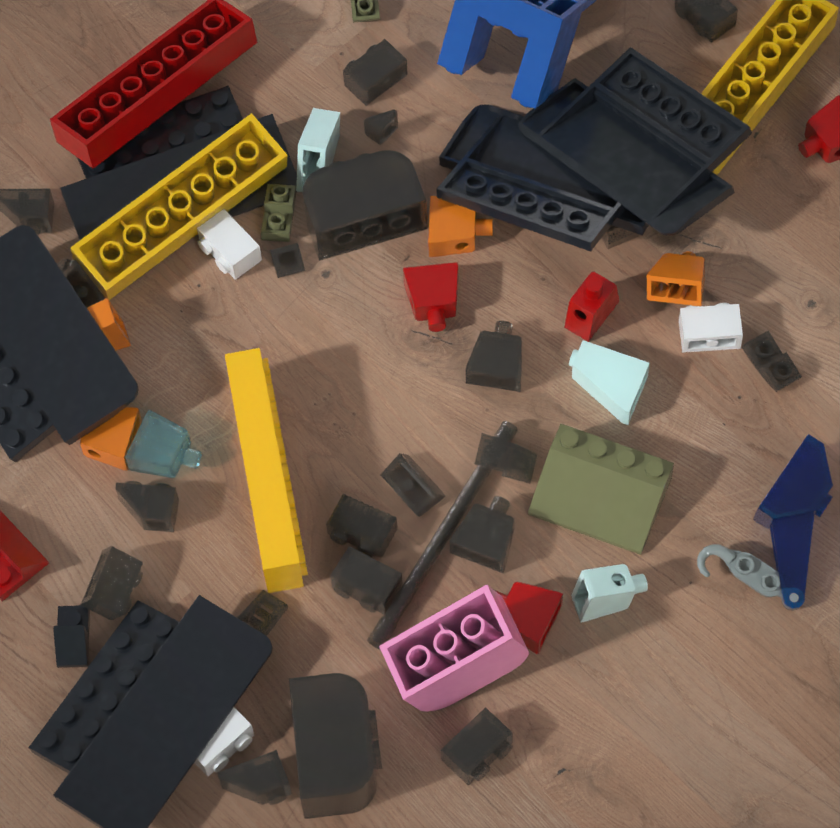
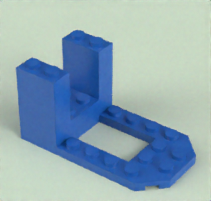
[437,0,597,109]

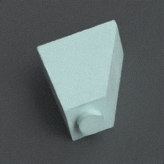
[296,108,341,196]
[569,340,650,425]

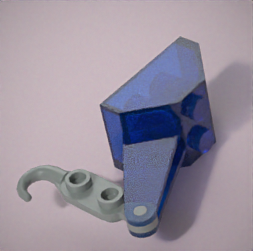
[697,434,833,611]

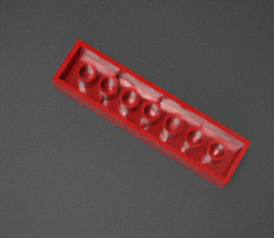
[50,0,258,168]

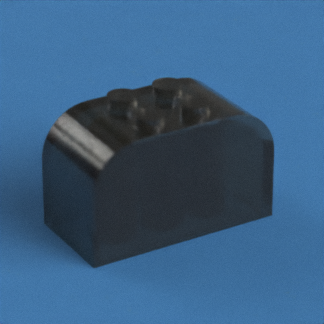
[303,150,428,261]
[289,673,382,819]

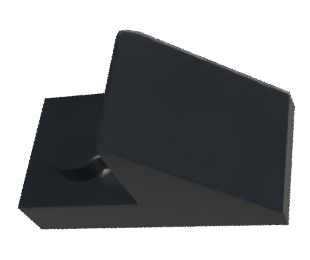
[53,605,90,668]

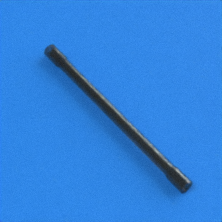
[367,421,518,650]

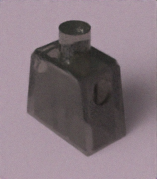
[465,320,522,392]
[450,496,515,573]

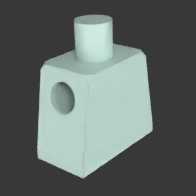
[571,564,648,623]

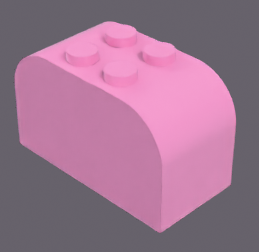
[379,585,529,712]

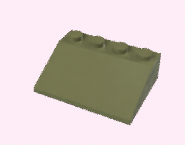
[528,424,674,555]

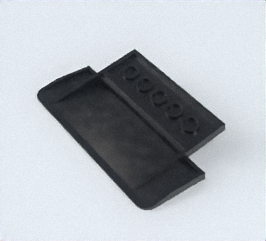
[519,47,752,236]
[60,86,297,240]
[436,104,649,252]
[0,225,138,462]
[28,595,273,828]

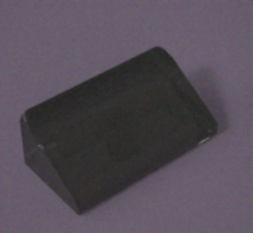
[380,453,445,517]

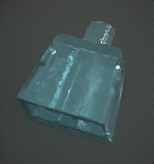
[125,410,202,478]

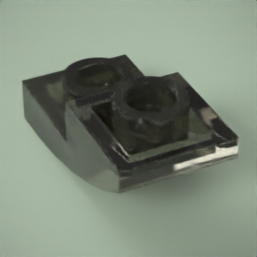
[742,331,802,392]
[474,433,537,484]

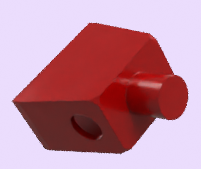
[798,95,840,163]
[403,262,459,332]
[564,271,619,342]
[493,582,563,654]

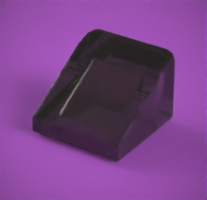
[364,109,398,145]
[269,243,305,278]

